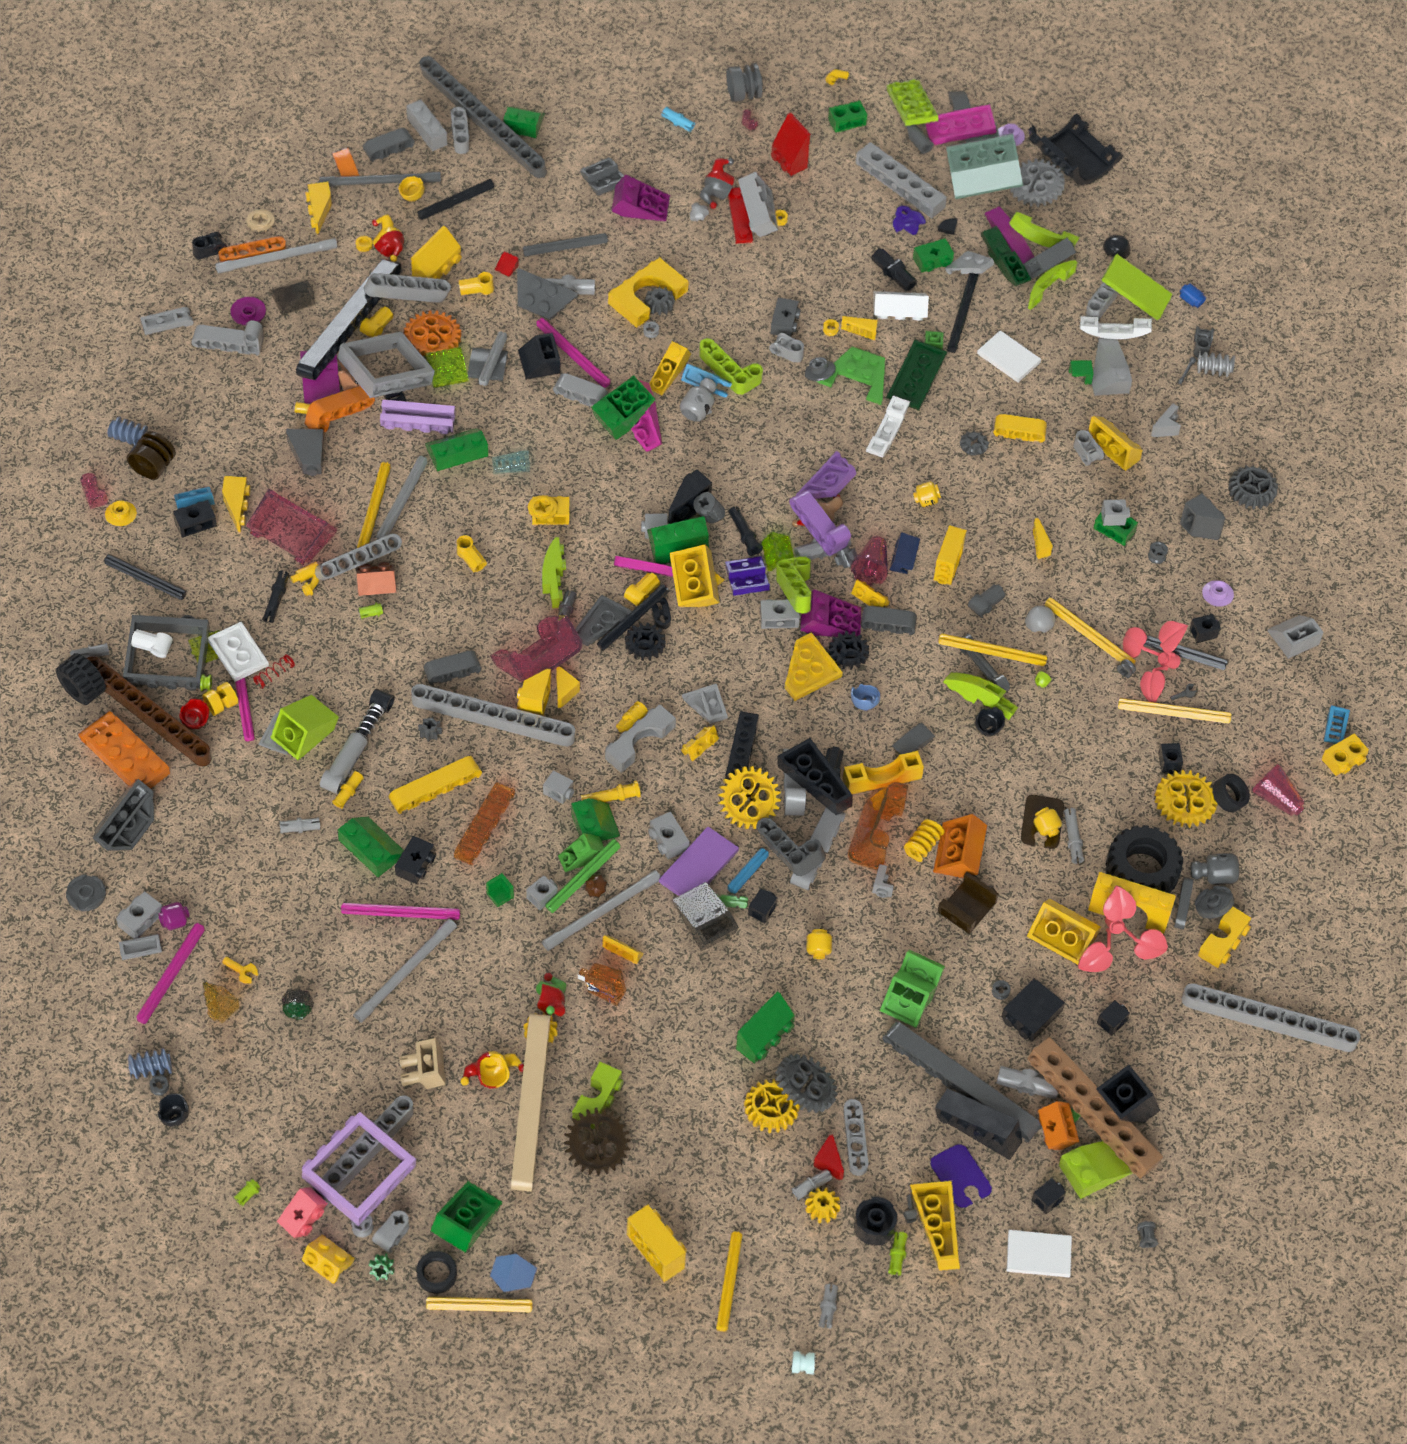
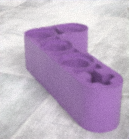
[789,490,851,556]

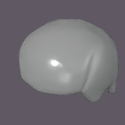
[1025,606,1056,633]

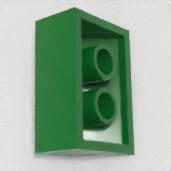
[425,428,488,471]
[647,516,709,564]
[337,816,404,878]
[736,991,795,1064]

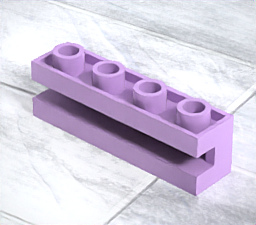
[380,400,456,434]

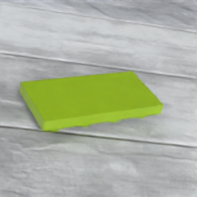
[887,79,938,126]
[1101,254,1173,320]

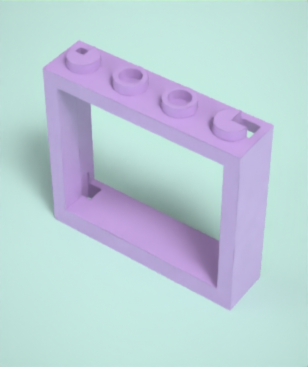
[302,1112,416,1226]

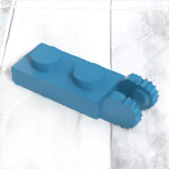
[681,363,732,398]

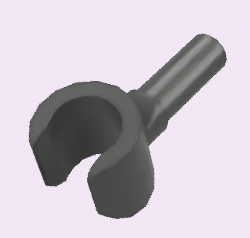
[1170,684,1197,701]
[904,1194,917,1224]

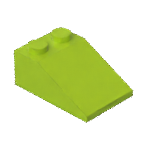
[1059,1141,1132,1199]

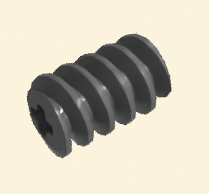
[693,492,725,523]

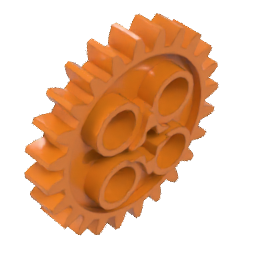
[404,310,461,360]

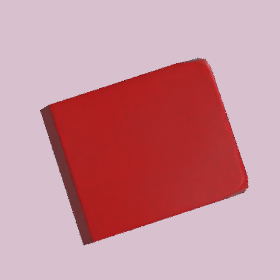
[495,251,519,277]

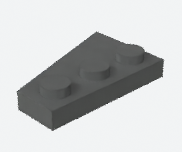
[571,595,632,646]

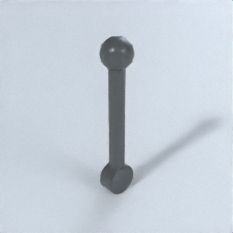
[1178,357,1196,385]

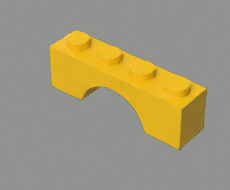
[842,751,924,794]

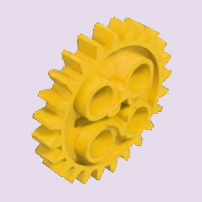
[717,766,781,829]
[1154,770,1217,828]

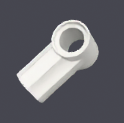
[131,629,173,658]

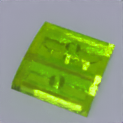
[425,347,469,388]

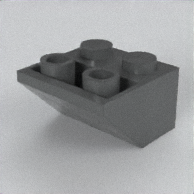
[1180,493,1226,540]

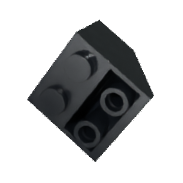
[518,333,561,379]

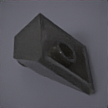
[269,279,315,316]

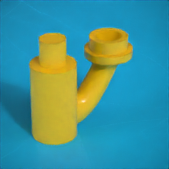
[290,562,320,596]

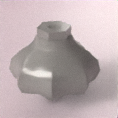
[689,203,709,221]

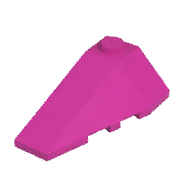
[631,380,662,452]

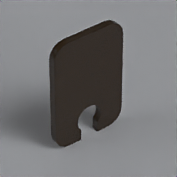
[1021,795,1064,849]

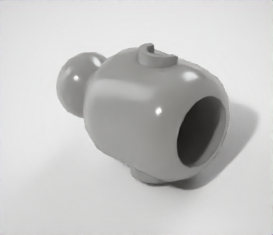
[680,378,716,422]

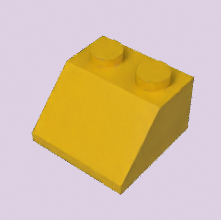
[517,669,551,716]

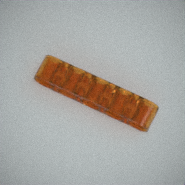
[454,782,515,866]

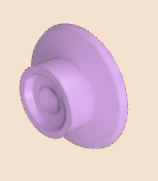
[998,124,1025,146]
[1202,580,1234,606]

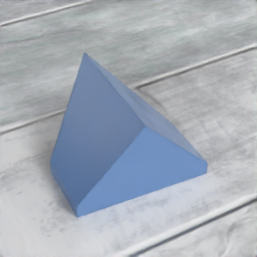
[490,1254,537,1292]

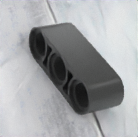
[363,128,415,162]
[861,606,917,635]
[423,650,482,686]

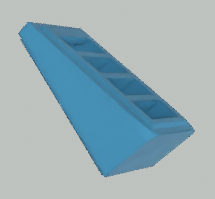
[1324,705,1350,744]

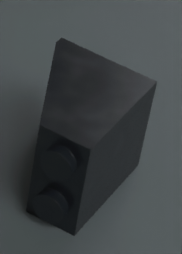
[1096,1064,1160,1123]

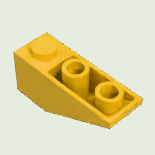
[305,182,332,234]
[649,341,691,396]
[222,476,251,532]

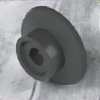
[805,357,836,381]

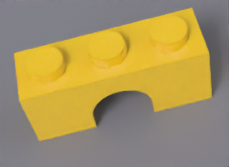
[1198,906,1251,968]

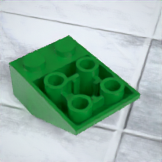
[591,375,655,440]

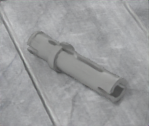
[1064,808,1084,864]

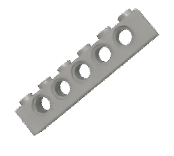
[856,142,947,219]

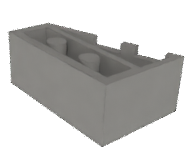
[738,172,778,237]

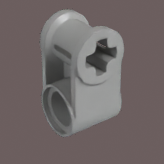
[769,333,804,362]
[1073,430,1104,466]
[372,1211,409,1253]

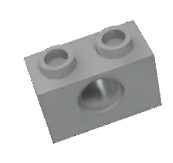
[760,599,800,629]
[648,811,689,860]
[116,891,162,939]

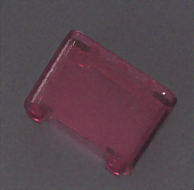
[246,488,337,565]
[490,615,582,683]

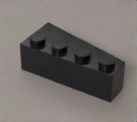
[777,738,853,815]
[935,1089,1022,1160]

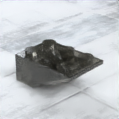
[672,882,739,952]

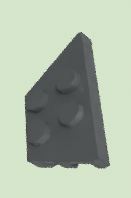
[517,268,579,320]

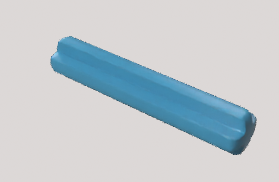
[727,848,769,894]

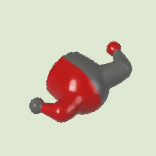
[700,158,735,209]

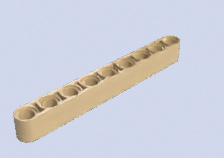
[511,1014,550,1192]

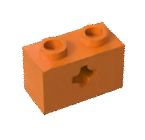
[1038,1101,1080,1150]

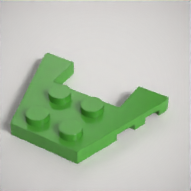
[817,346,885,405]

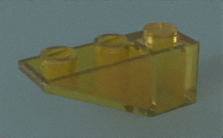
[203,982,240,1023]

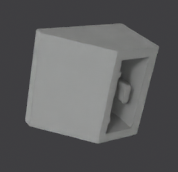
[1268,615,1323,659]

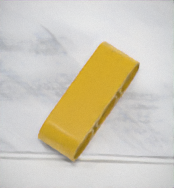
[994,414,1047,443]

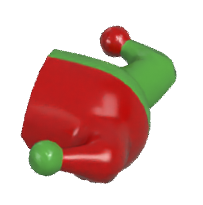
[536,973,567,1017]

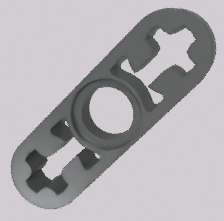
[1174,877,1194,930]

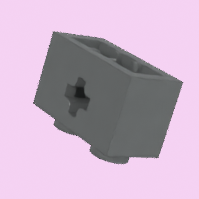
[770,297,801,337]

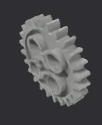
[1010,159,1065,207]

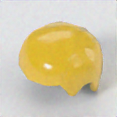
[398,176,425,202]

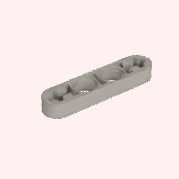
[843,1099,868,1176]

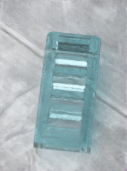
[492,450,530,474]

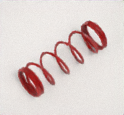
[253,654,295,689]

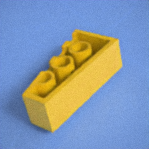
[910,1181,960,1271]

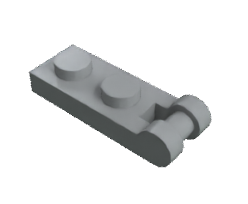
[140,307,194,335]

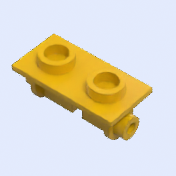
[851,579,890,607]
[681,725,719,762]

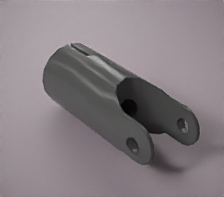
[904,124,934,154]

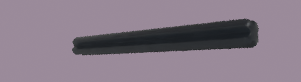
[947,273,979,353]

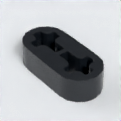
[651,597,671,629]

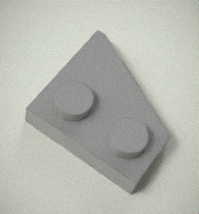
[682,684,728,724]

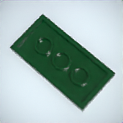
[886,340,947,411]

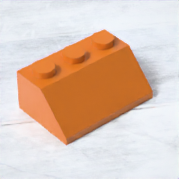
[933,814,987,878]

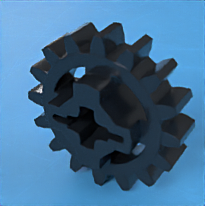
[625,622,666,661]
[828,631,869,670]

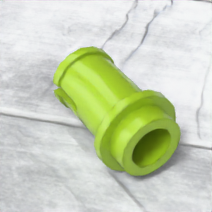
[359,602,383,619]
[234,1179,261,1206]

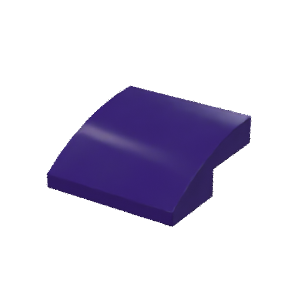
[725,556,770,596]

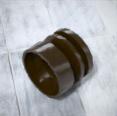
[126,431,176,480]

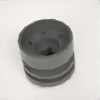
[726,63,763,102]

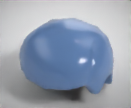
[851,684,880,711]

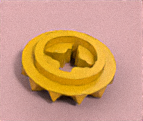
[528,495,557,521]

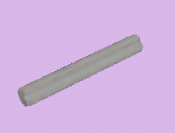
[478,331,507,386]

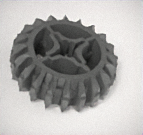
[1228,465,1278,510]

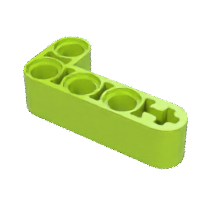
[699,338,763,395]
[776,557,811,613]

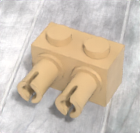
[399,1038,446,1089]

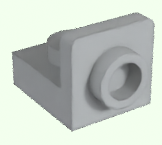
[872,864,894,898]

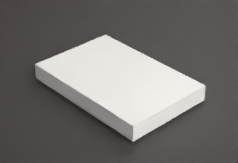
[977,331,1041,382]
[208,622,269,682]
[1007,1230,1072,1277]

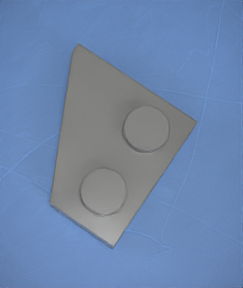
[945,251,994,274]

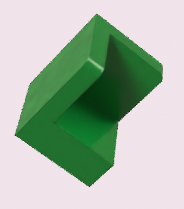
[1068,360,1094,384]
[486,873,514,908]

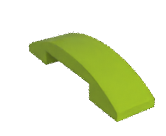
[1009,211,1079,248]
[1028,260,1078,310]

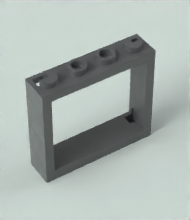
[123,615,210,691]

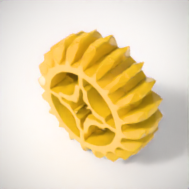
[744,1079,800,1134]

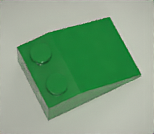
[431,1181,503,1253]

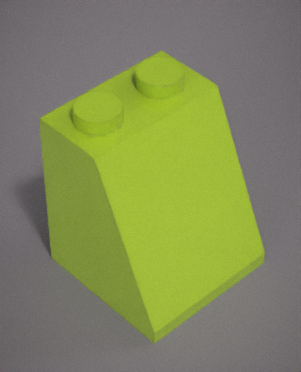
[270,695,339,760]

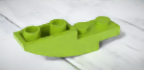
[542,537,566,609]
[943,672,1018,720]

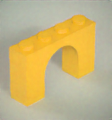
[608,257,689,328]
[1088,872,1176,934]

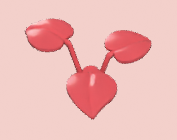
[1123,621,1188,703]
[1078,886,1168,972]

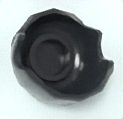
[1103,234,1131,259]
[975,707,1005,737]
[157,1093,189,1127]

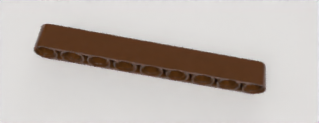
[87,656,212,767]

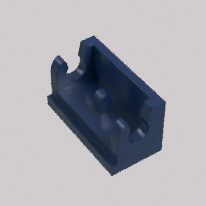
[889,532,920,574]

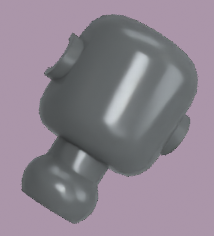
[1190,853,1240,885]

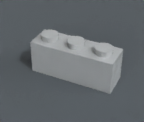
[406,99,447,151]

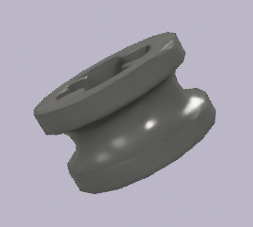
[1117,659,1136,678]
[992,980,1011,1000]
[149,1075,169,1096]

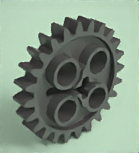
[775,1053,838,1114]

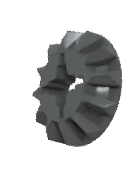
[960,430,989,455]

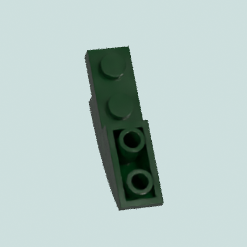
[981,226,1031,287]

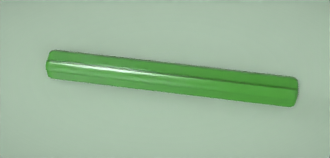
[545,839,621,913]

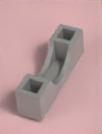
[605,704,676,773]

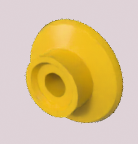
[105,500,137,526]

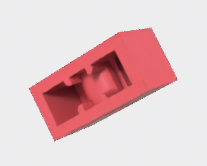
[277,1187,328,1238]

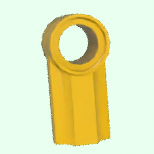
[458,272,494,295]
[360,306,394,338]
[456,535,487,572]
[624,573,660,607]

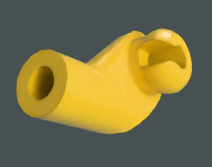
[826,69,849,85]

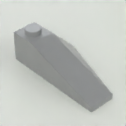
[1092,338,1132,396]

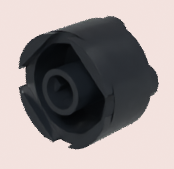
[854,1197,898,1246]

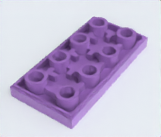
[659,827,739,904]

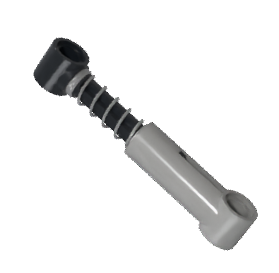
[320,688,395,794]

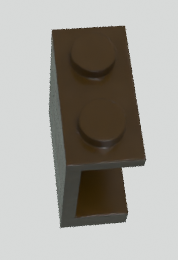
[937,872,999,934]

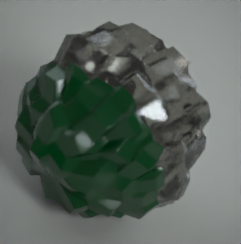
[281,989,314,1020]

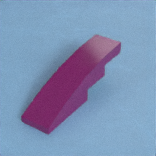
[984,206,1035,264]

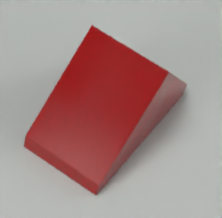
[813,1135,844,1180]

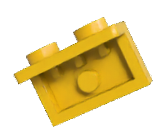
[302,1234,355,1284]

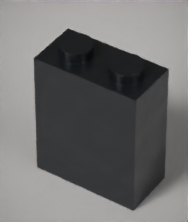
[1001,978,1065,1042]

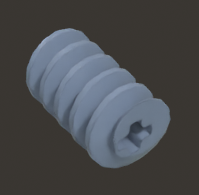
[107,416,148,445]
[128,1048,173,1079]

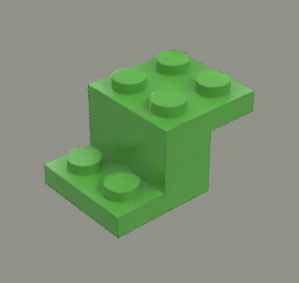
[880,949,945,1028]

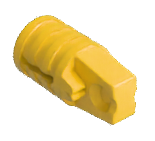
[616,701,648,733]

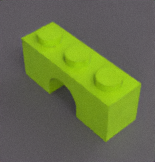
[572,1062,624,1130]

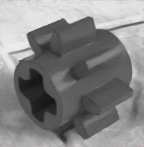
[834,546,858,568]
[418,717,442,742]

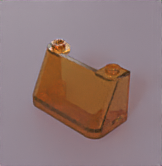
[848,782,909,871]

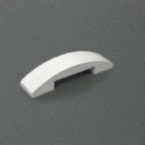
[1080,316,1152,339]
[866,396,910,458]

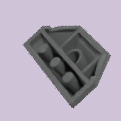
[93,779,154,851]

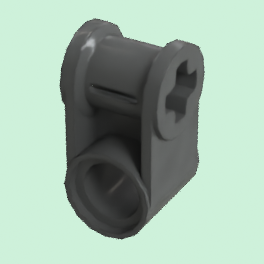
[1193,326,1214,358]

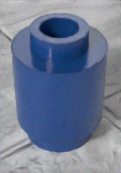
[1180,283,1206,308]

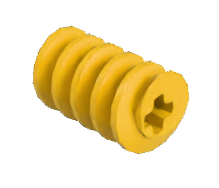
[904,819,945,862]

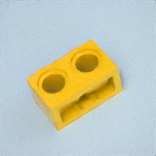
[1321,733,1369,776]

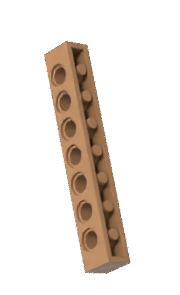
[1027,1037,1163,1179]

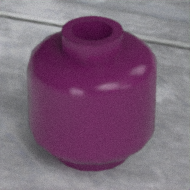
[158,902,190,931]

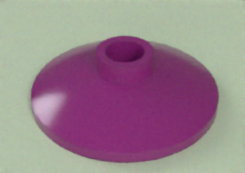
[230,297,266,325]

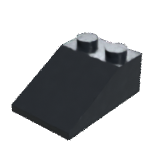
[668,469,712,524]

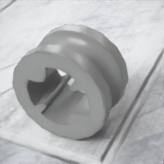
[643,321,659,338]

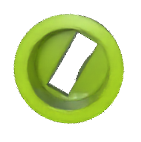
[1035,671,1052,688]

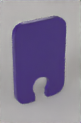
[930,1144,992,1208]

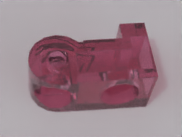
[80,473,108,509]

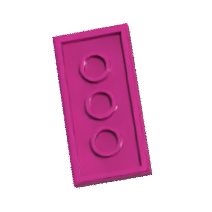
[925,104,997,145]

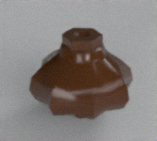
[584,874,607,898]

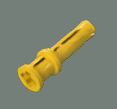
[580,780,641,802]

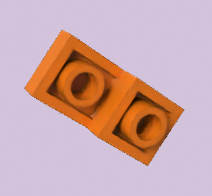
[332,148,359,177]

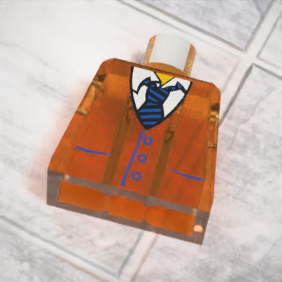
[578,963,626,1006]

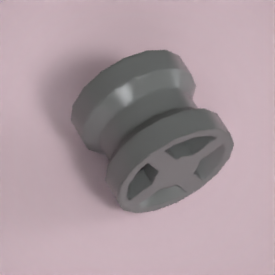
[1148,542,1168,564]

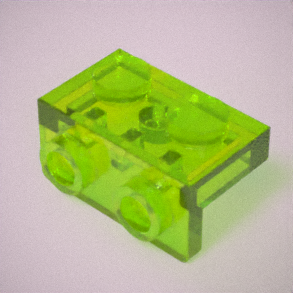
[762,532,794,572]

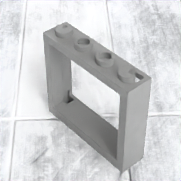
[337,332,435,398]

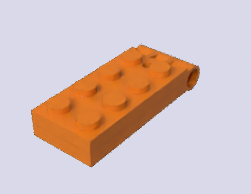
[78,711,170,789]

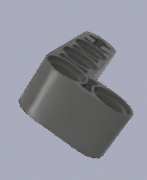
[756,818,826,876]

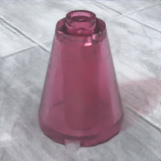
[851,536,888,586]
[1251,764,1305,816]

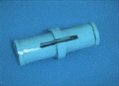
[661,107,695,132]

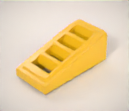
[841,316,878,340]
[1033,518,1053,559]

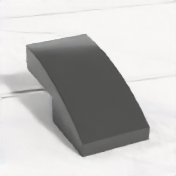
[948,91,971,111]
[892,723,935,755]

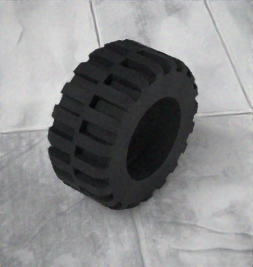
[1105,825,1183,894]

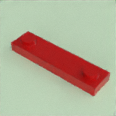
[728,187,753,244]

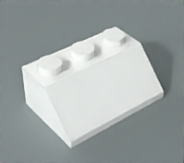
[873,291,928,320]

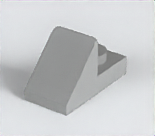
[1151,404,1181,437]

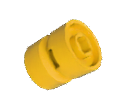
[202,682,238,716]

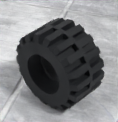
[56,653,106,705]

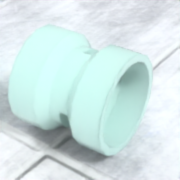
[792,1351,815,1374]

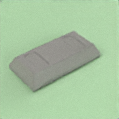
[119,934,162,960]

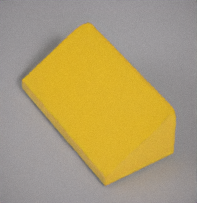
[602,935,644,964]

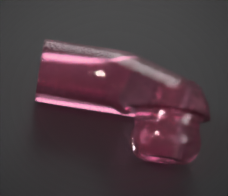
[742,110,758,130]

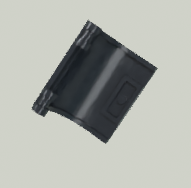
[1028,114,1123,185]

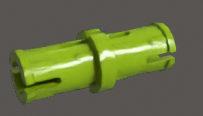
[888,1231,908,1276]

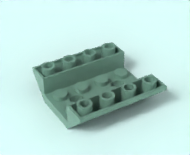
[946,133,1023,199]

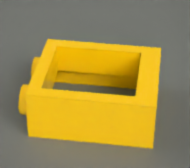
[933,525,967,585]

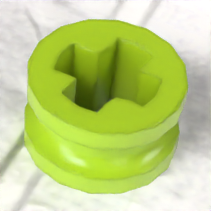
[200,674,212,691]

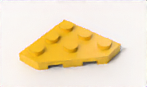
[785,632,843,701]

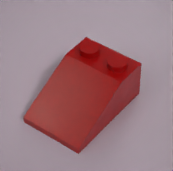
[771,112,810,176]

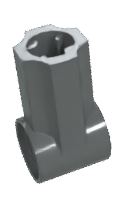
[968,584,1005,618]

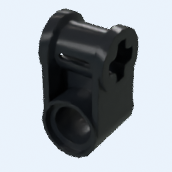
[192,232,227,259]

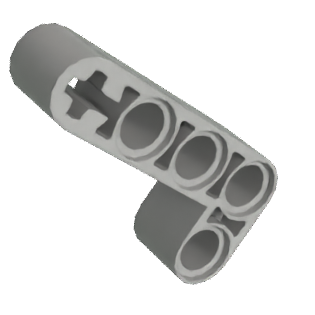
[191,321,264,356]
[783,749,806,816]

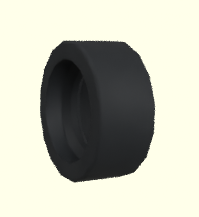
[1213,774,1250,812]
[416,1251,457,1294]

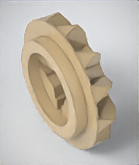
[246,209,275,233]

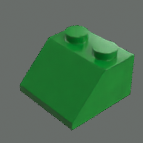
[503,106,545,138]
[571,798,620,841]

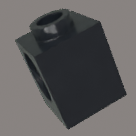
[1189,614,1221,643]
[1158,743,1183,774]
[748,888,778,924]
[1097,1000,1130,1036]
[1032,1178,1066,1215]

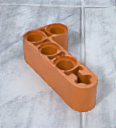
[305,386,375,433]

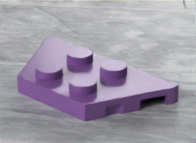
[796,451,857,499]

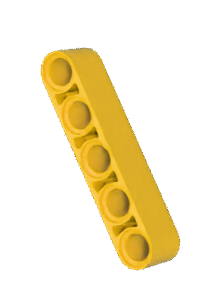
[388,756,482,814]

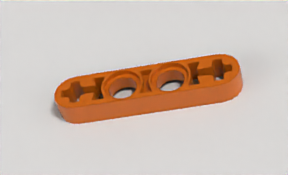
[219,237,286,262]

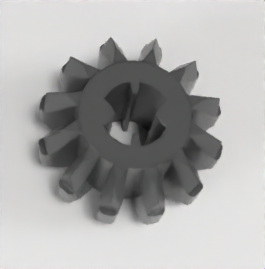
[645,286,675,316]

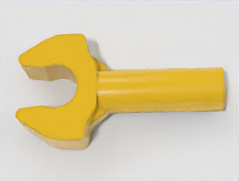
[222,956,258,983]

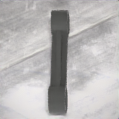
[959,634,1010,692]

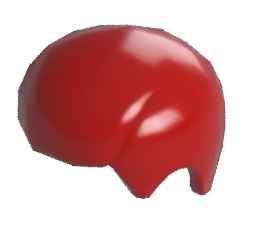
[179,699,209,729]

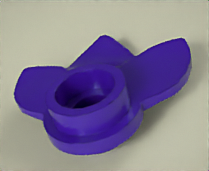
[893,205,926,235]

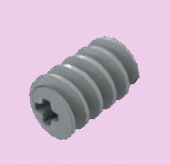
[1197,351,1235,377]

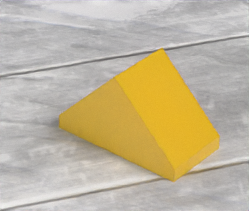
[556,667,580,708]

